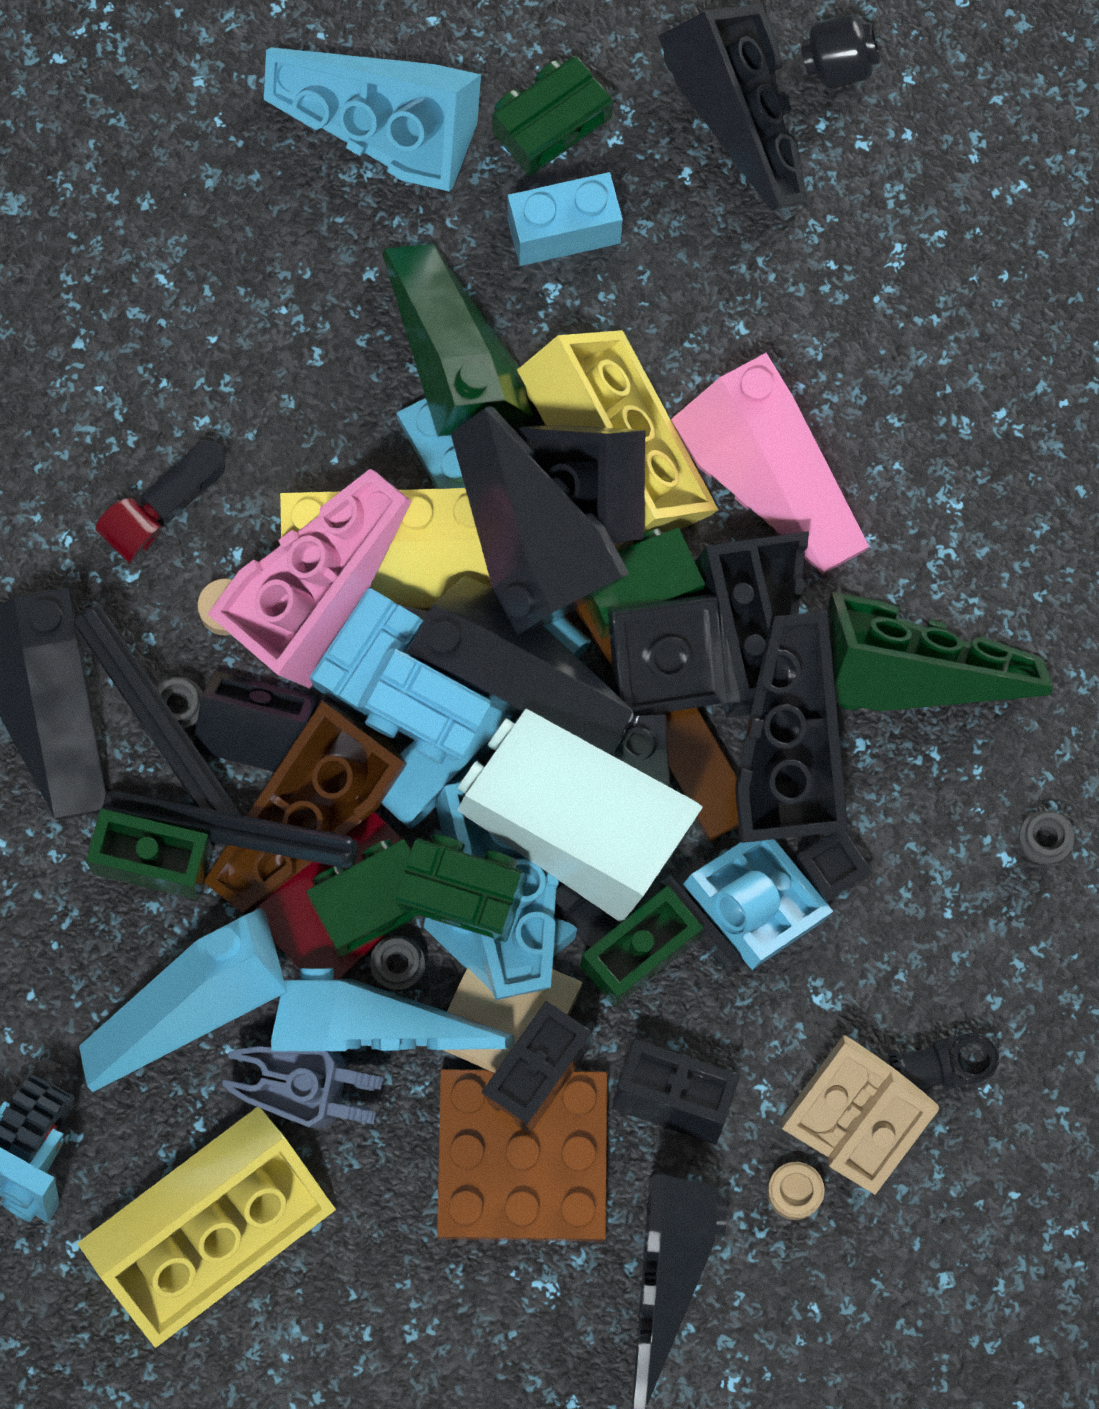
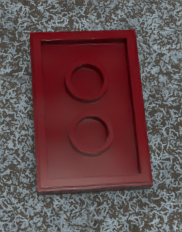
[254,812,412,979]

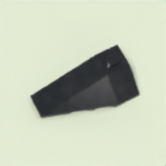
[408,575,634,756]

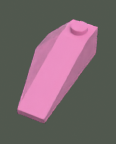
[671,353,869,574]
[208,469,411,688]

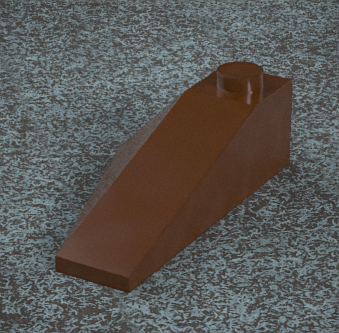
[204,701,407,914]

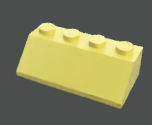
[517,330,719,551]
[280,488,492,611]
[77,1107,336,1348]

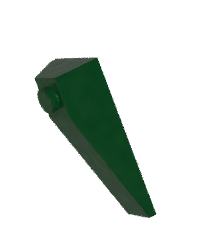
[382,244,538,437]
[828,592,1053,711]

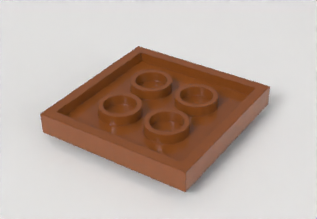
[437,1069,607,1242]

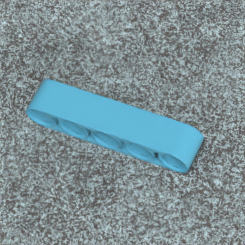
[382,617,591,829]

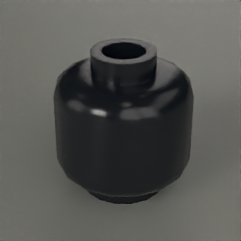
[801,14,880,89]

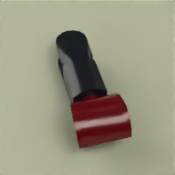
[95,440,225,564]

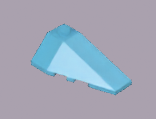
[264,48,481,191]
[435,783,559,1000]
[79,908,287,1092]
[271,968,514,1051]

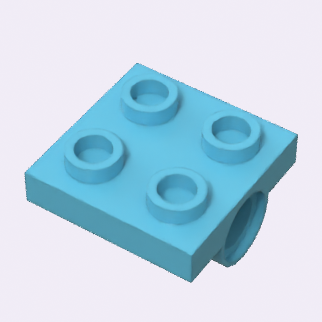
[683,839,833,970]

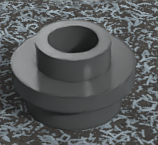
[156,677,203,730]
[1019,810,1074,865]
[370,936,425,991]

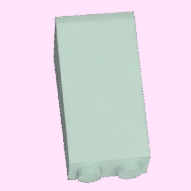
[457,709,703,923]

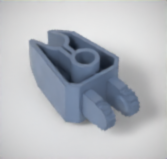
[222,1047,383,1128]

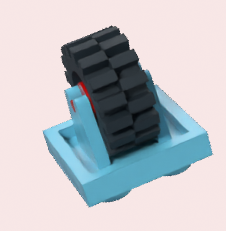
[0,1075,75,1223]

